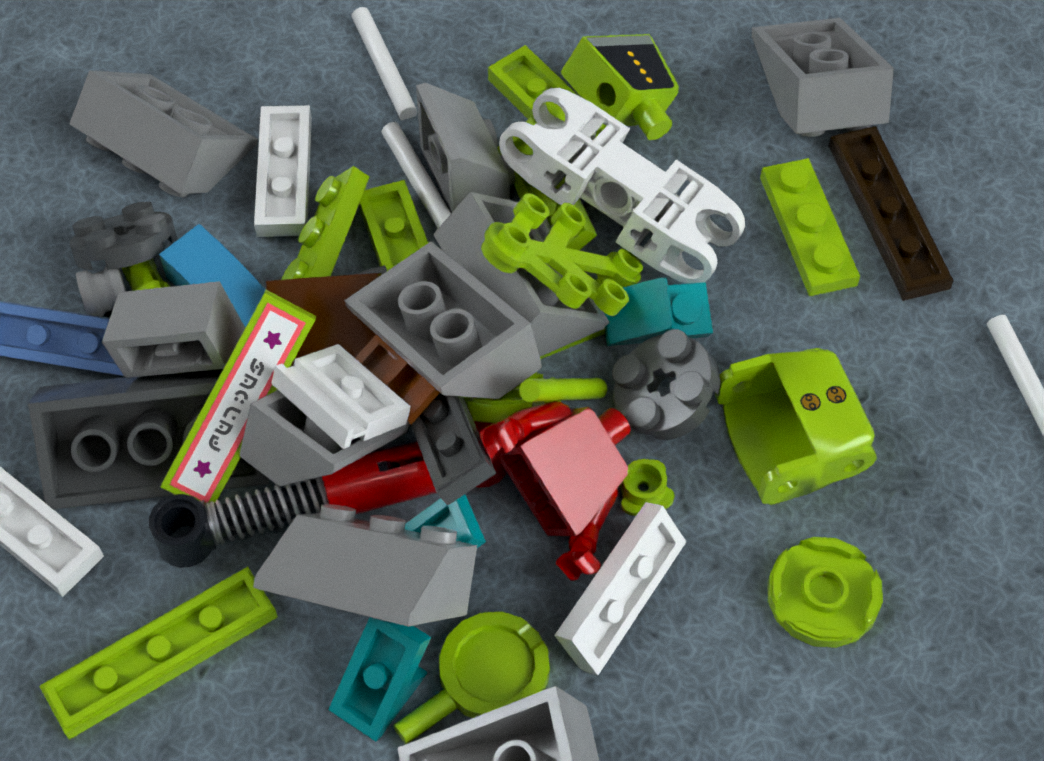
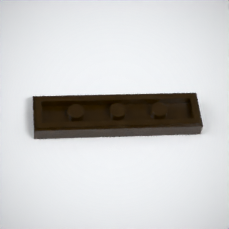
[828,126,954,301]

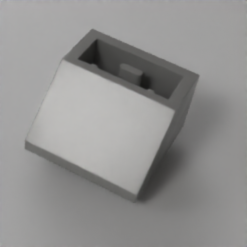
[102,281,245,378]

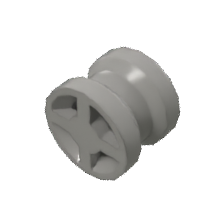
[75,266,127,317]

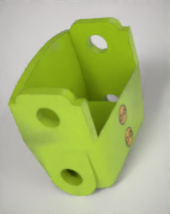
[714,348,877,505]

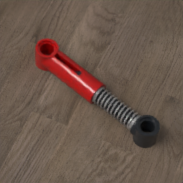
[149,421,507,568]

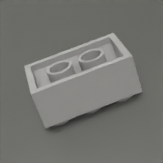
[70,70,258,198]
[433,192,609,357]
[344,241,542,399]
[253,504,477,627]

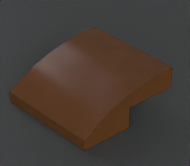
[266,273,382,367]

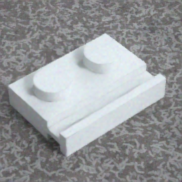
[271,344,411,449]

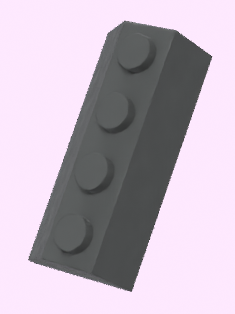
[28,369,269,509]

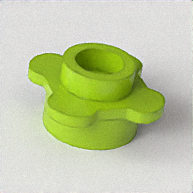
[618,459,675,516]

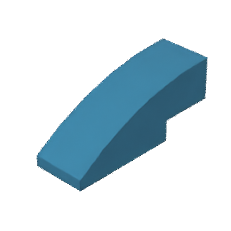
[159,224,266,327]

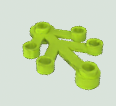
[481,193,643,316]

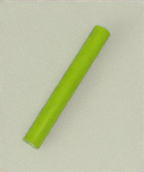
[519,378,608,402]

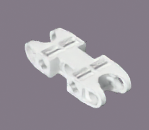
[499,88,745,284]

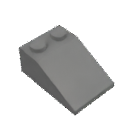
[752,18,894,137]
[397,686,599,761]

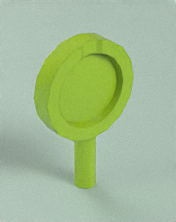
[393,611,550,744]

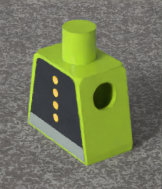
[561,34,679,140]

